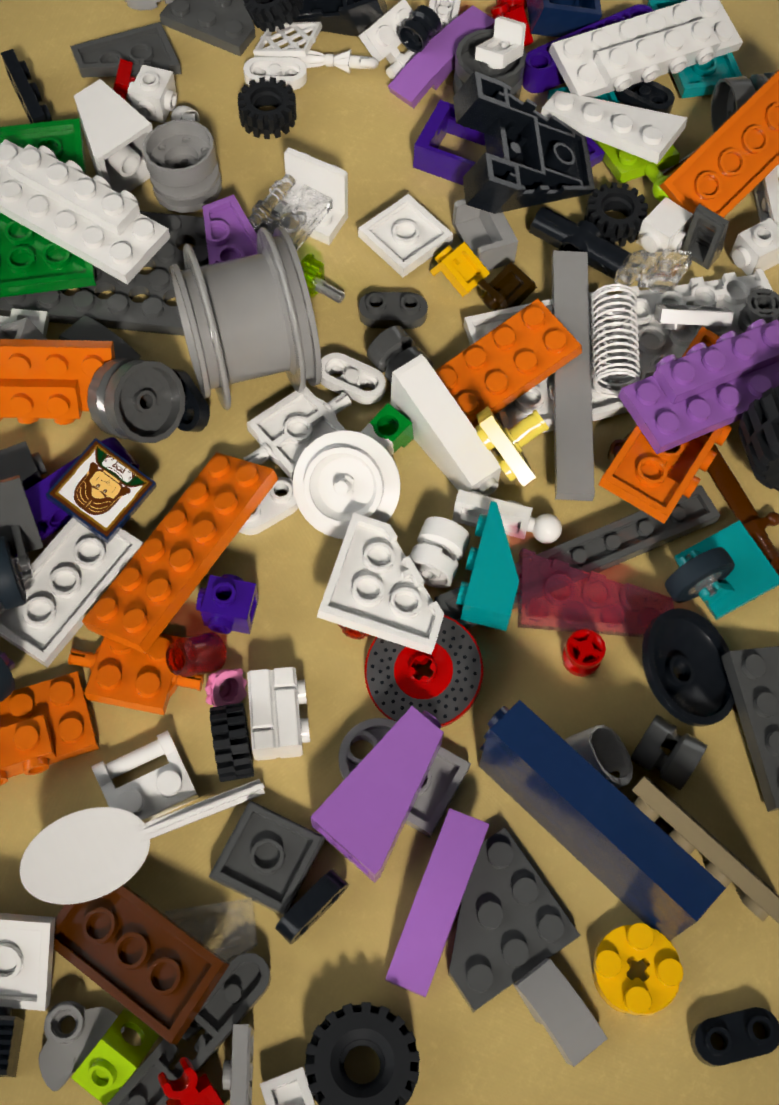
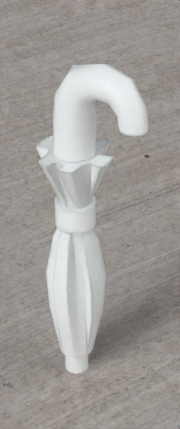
[294,50,379,74]

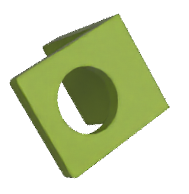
[71,1008,159,1105]

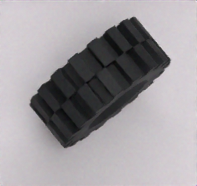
[305,1002,420,1105]

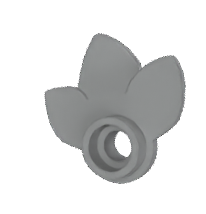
[38,1001,125,1091]

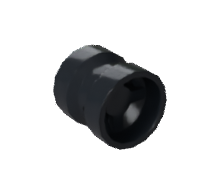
[398,5,441,53]

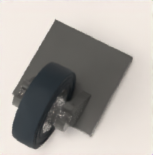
[0,475,44,609]

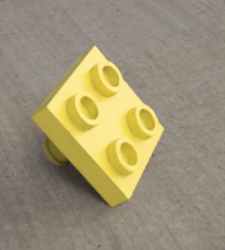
[475,406,549,486]

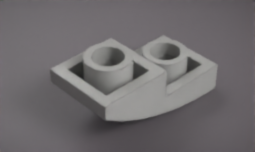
[513,958,608,1067]

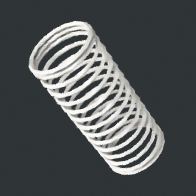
[591,284,641,398]

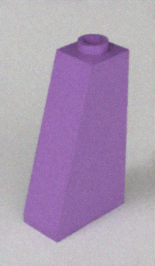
[310,706,444,883]

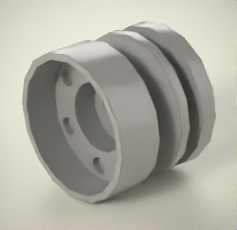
[143,119,222,213]

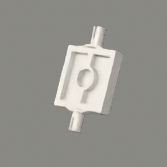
[243,385,352,480]

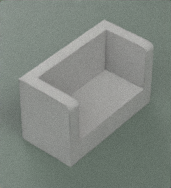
[452,199,518,271]

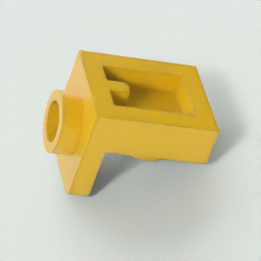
[430,241,490,297]

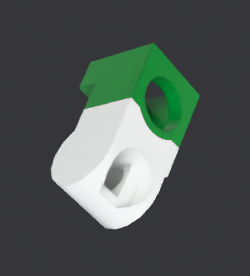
[361,403,414,456]

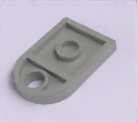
[339,718,471,838]

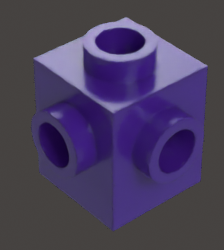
[196,574,259,634]

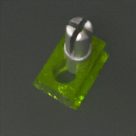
[300,253,345,303]

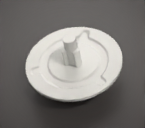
[293,430,401,539]

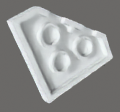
[317,512,444,655]

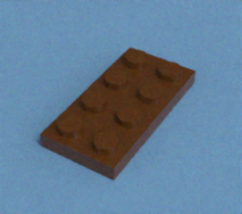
[53,884,230,1044]

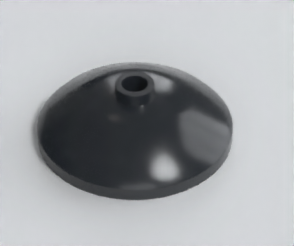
[642,608,735,727]

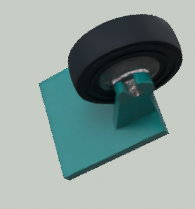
[665,520,779,620]

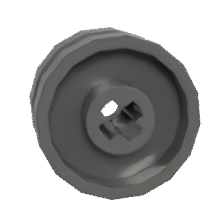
[453,29,526,99]
[87,357,185,443]

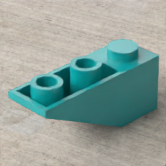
[456,501,519,631]

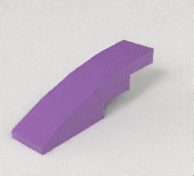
[388,6,495,109]
[385,808,489,998]

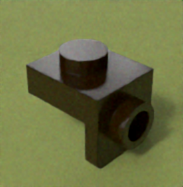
[477,262,537,311]

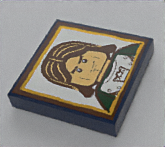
[46,438,156,544]

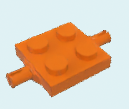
[68,633,204,715]

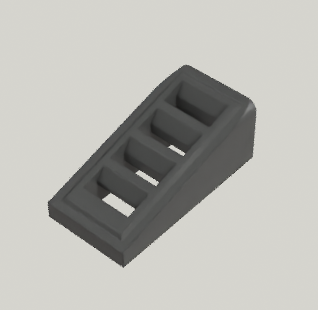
[680,204,729,269]

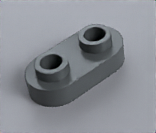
[359,292,428,329]

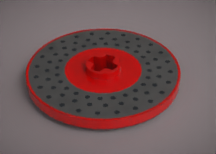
[365,615,484,728]

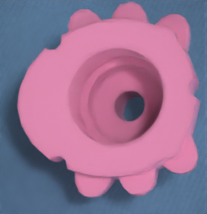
[205,668,247,707]

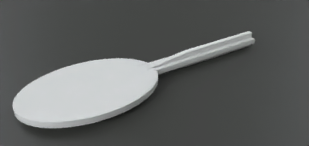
[19,779,265,905]

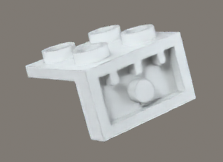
[270,147,348,245]

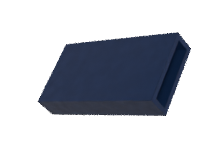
[479,700,726,941]

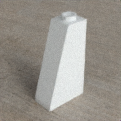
[390,354,501,496]

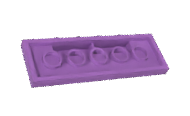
[618,319,779,454]

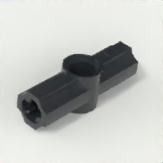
[529,207,632,280]

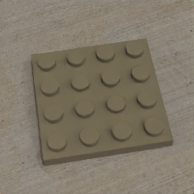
[632,777,779,923]

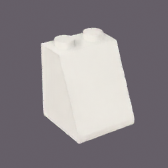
[74,79,153,193]

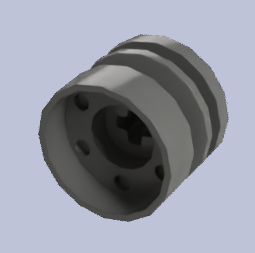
[711,72,775,132]

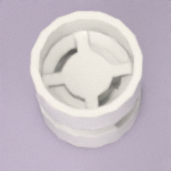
[409,516,471,588]

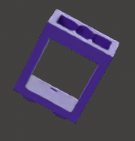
[413,100,485,186]

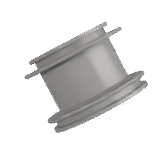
[170,227,322,410]

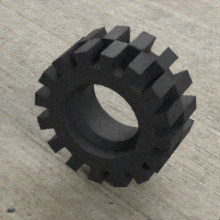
[243,0,304,32]
[238,77,297,139]
[584,182,648,247]
[209,702,254,782]

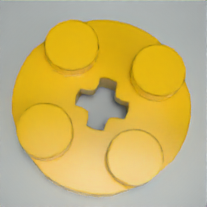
[593,923,684,1016]

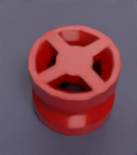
[562,629,606,677]

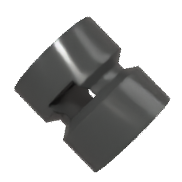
[367,326,433,384]
[631,714,708,790]

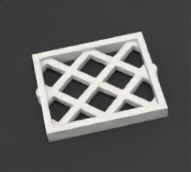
[253,22,322,57]

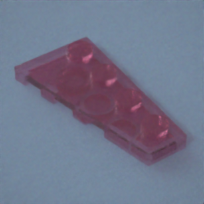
[518,548,674,637]

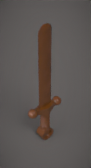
[707,443,779,575]

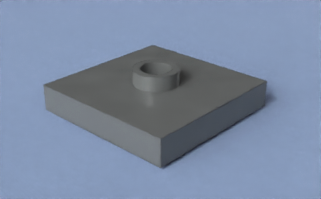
[209,800,325,916]

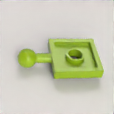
[591,138,680,202]

